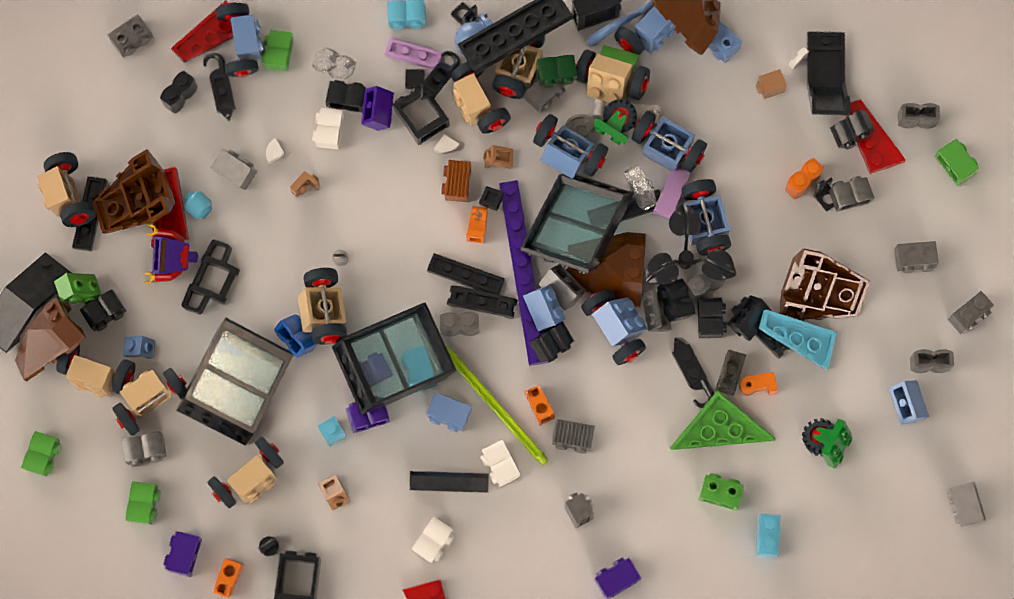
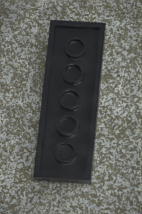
[457,0,574,75]

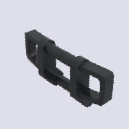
[181,239,240,315]

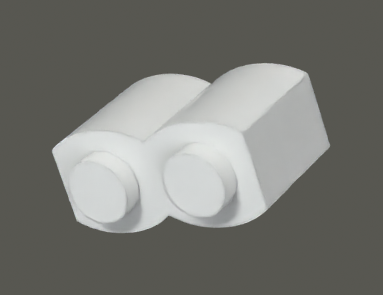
[312,108,344,149]
[480,440,521,487]
[412,517,455,564]

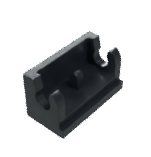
[727,295,772,341]

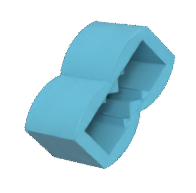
[387,0,426,30]

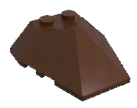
[652,0,721,55]
[92,149,175,234]
[566,232,645,308]
[780,248,870,321]
[15,297,86,382]

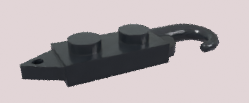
[419,51,461,100]
[203,52,236,121]
[672,337,714,408]

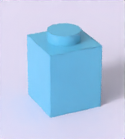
[318,416,346,446]

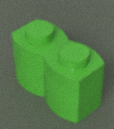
[261,30,294,71]
[21,431,61,477]
[125,481,160,525]

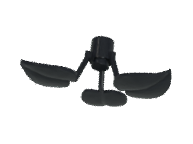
[645,204,736,285]

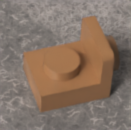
[483,145,514,169]
[290,171,320,197]
[318,475,350,510]

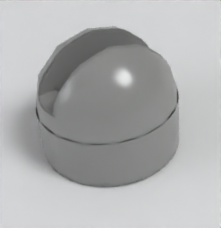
[333,250,348,266]

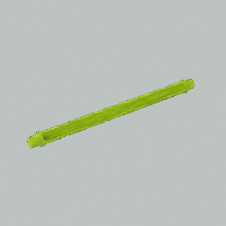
[446,345,549,466]

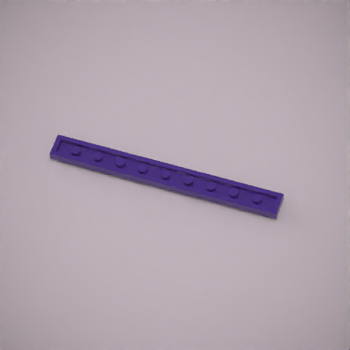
[499,180,548,366]

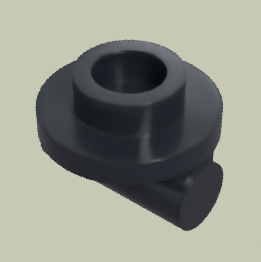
[258,536,279,556]

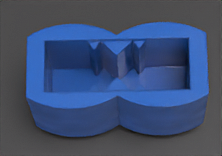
[274,314,318,358]

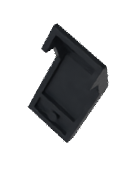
[807,32,850,115]
[0,252,72,353]

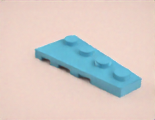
[759,310,837,370]

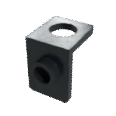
[451,2,478,25]
[813,177,834,211]

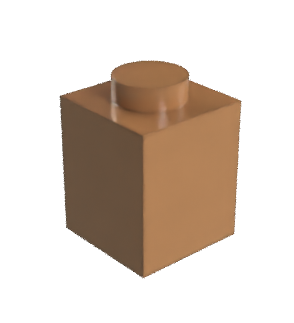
[756,69,787,99]

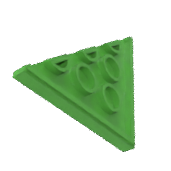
[670,390,776,450]

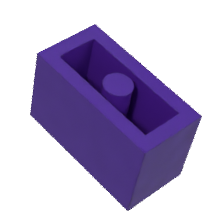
[361,86,394,131]
[164,531,202,578]
[594,557,641,599]

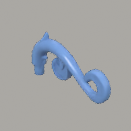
[587,1,654,47]

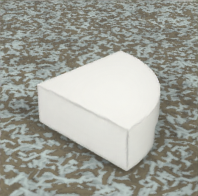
[789,47,809,69]
[434,135,460,154]
[266,138,285,164]

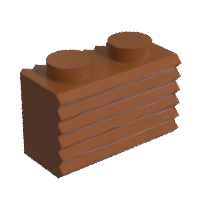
[441,160,471,202]

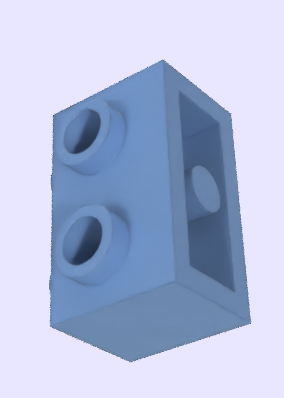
[708,21,742,63]
[523,284,566,331]
[889,380,929,424]
[426,393,472,432]

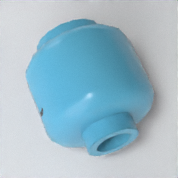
[184,191,213,219]

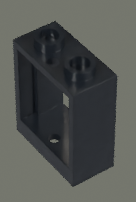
[571,0,622,31]
[393,86,450,145]
[274,550,321,599]

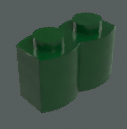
[536,55,577,87]

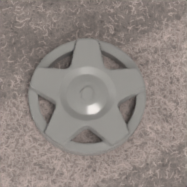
[565,114,599,143]

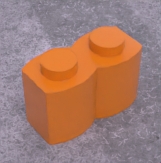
[785,158,824,199]

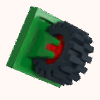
[593,99,637,145]
[802,418,853,469]

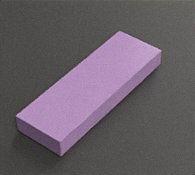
[385,37,443,70]
[653,166,690,219]

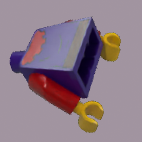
[143,225,198,284]

